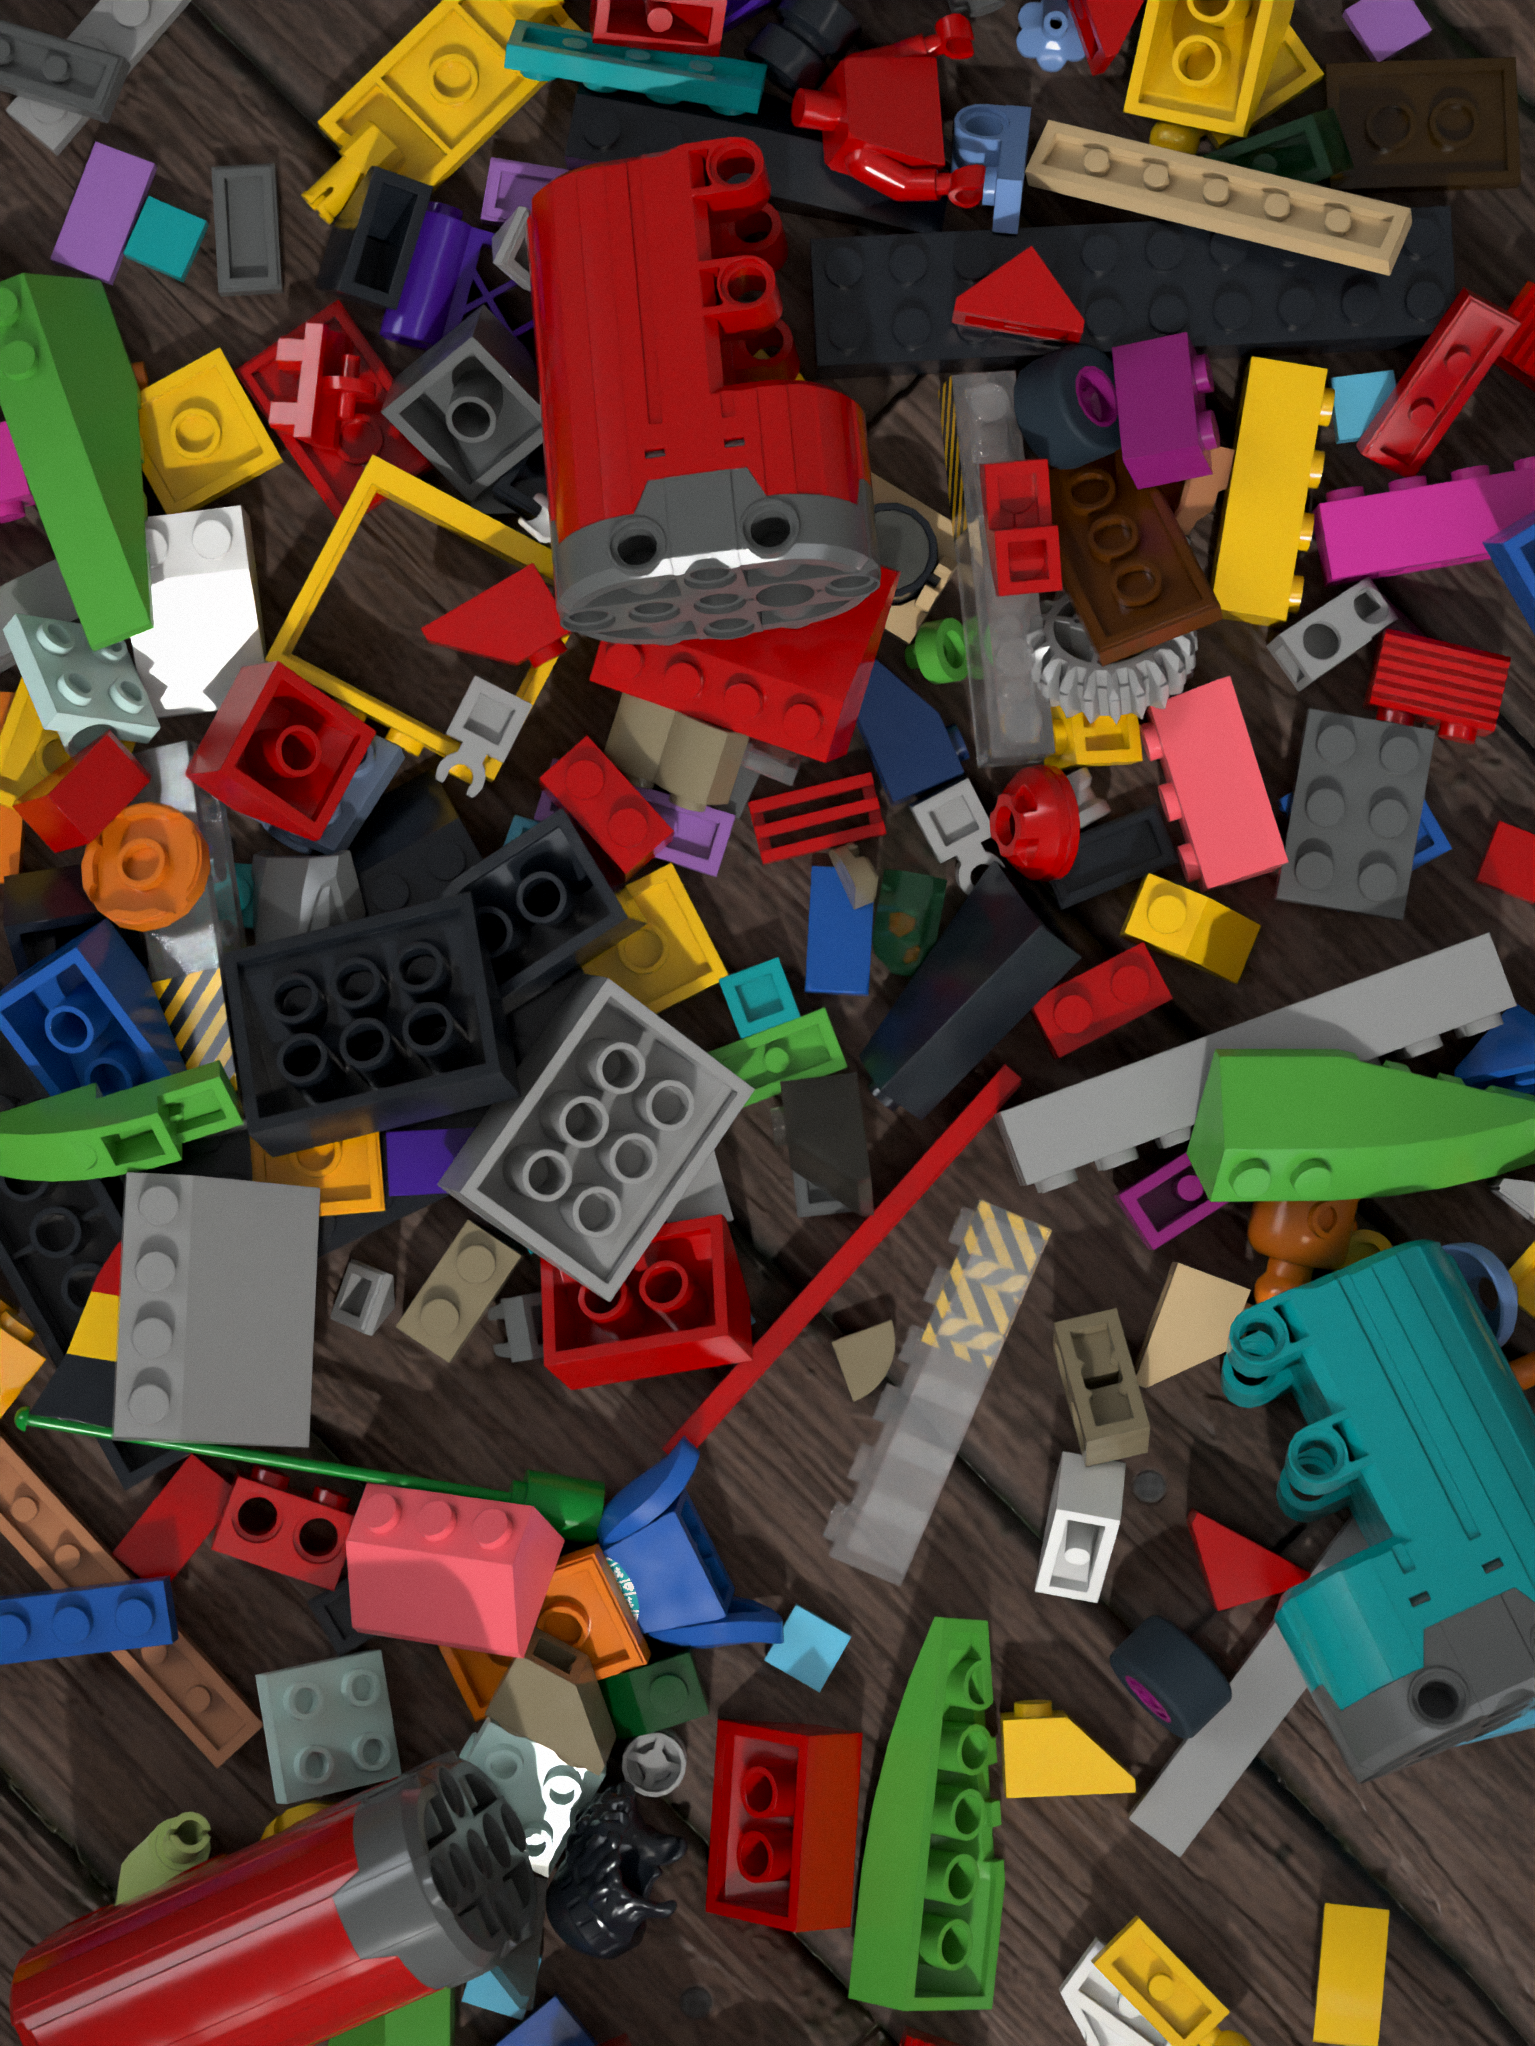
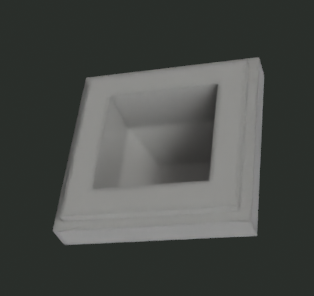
[491,206,531,291]
[330,1259,395,1336]

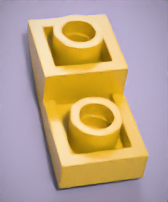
[1312,1903,1389,2046]

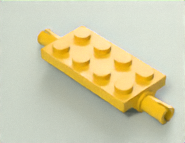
[301,0,583,225]

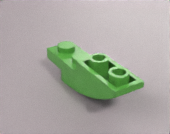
[0,1060,244,1182]

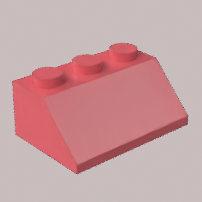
[1139,676,1288,893]
[345,1483,565,1659]

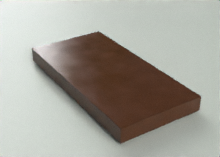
[1037,447,1223,667]

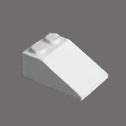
[131,505,267,719]

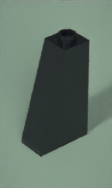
[859,861,1082,1121]

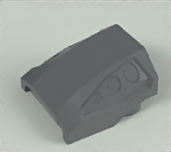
[251,849,366,945]

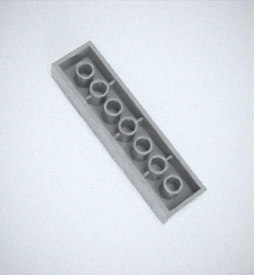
[994,932,1517,1193]

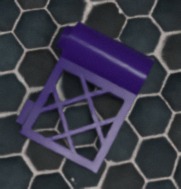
[379,201,537,368]

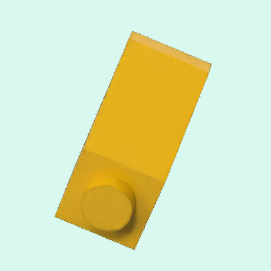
[1118,873,1261,985]
[1000,1700,1136,1798]

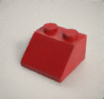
[184,661,377,841]

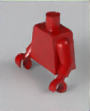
[791,13,986,208]

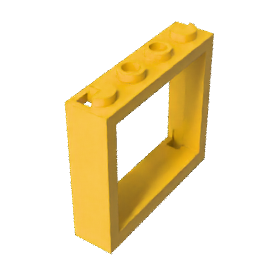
[265,454,570,784]

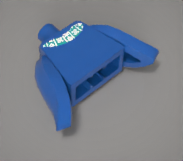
[595,1436,784,1649]

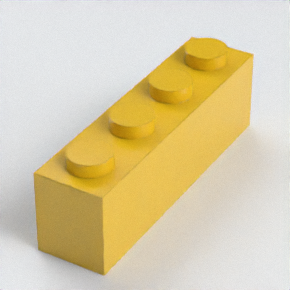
[1209,356,1335,628]

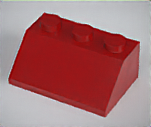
[540,1214,753,1390]
[705,1719,863,1933]

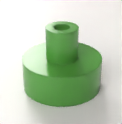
[905,618,972,685]

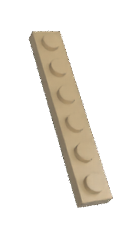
[1025,120,1412,276]

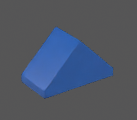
[1455,1003,1535,1095]

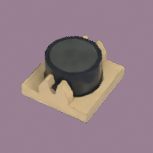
[871,472,976,645]

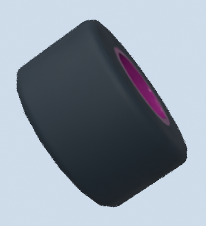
[1014,343,1121,470]
[1110,1615,1232,1739]

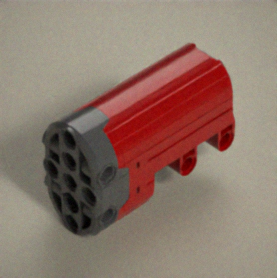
[526,137,881,646]
[9,1750,537,2046]

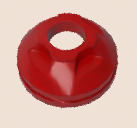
[990,764,1080,881]

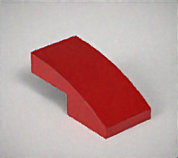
[979,458,1062,596]

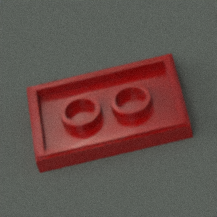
[234,300,435,521]

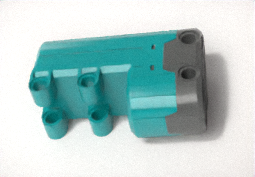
[1220,1239,1535,1785]

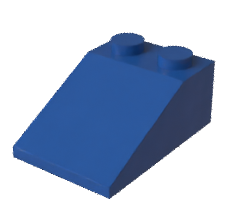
[0,918,187,1096]

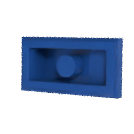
[805,866,874,996]

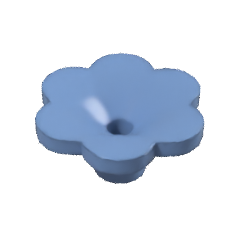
[1016,0,1086,73]

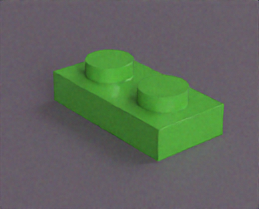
[707,1008,848,1108]

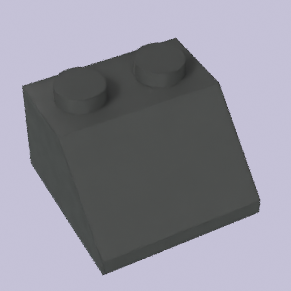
[381,304,543,502]

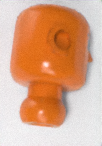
[1247,1199,1360,1304]

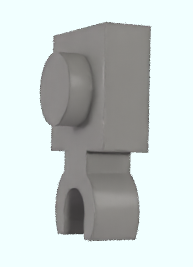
[435,676,533,798]
[909,775,1005,896]

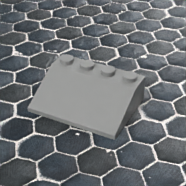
[437,973,755,1302]
[112,1172,320,1448]

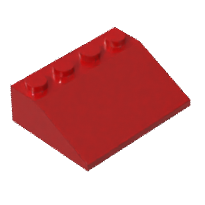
[589,564,901,763]

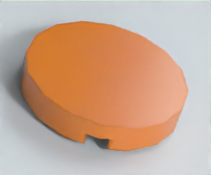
[81,801,211,932]

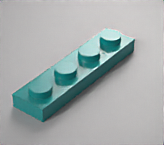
[504,20,768,116]

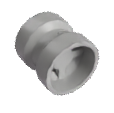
[622,1728,687,1797]

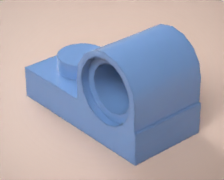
[950,104,1032,234]

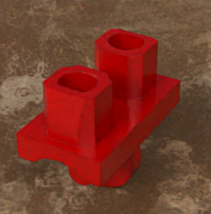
[269,322,377,450]

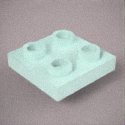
[3,613,161,757]
[255,1650,401,1804]
[459,1716,606,1878]

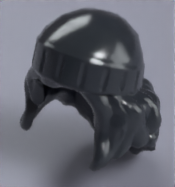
[546,1782,688,1960]

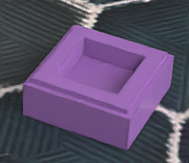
[1342,0,1432,62]

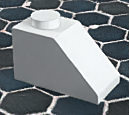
[1035,1451,1126,1603]

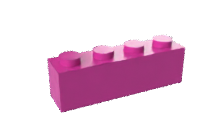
[1312,456,1535,587]

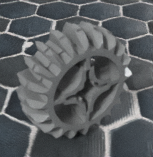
[1023,588,1198,725]

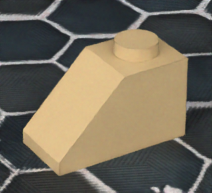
[1134,1262,1254,1388]

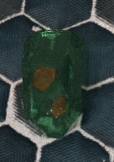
[872,869,948,977]

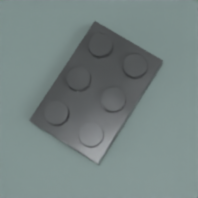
[1274,708,1436,921]

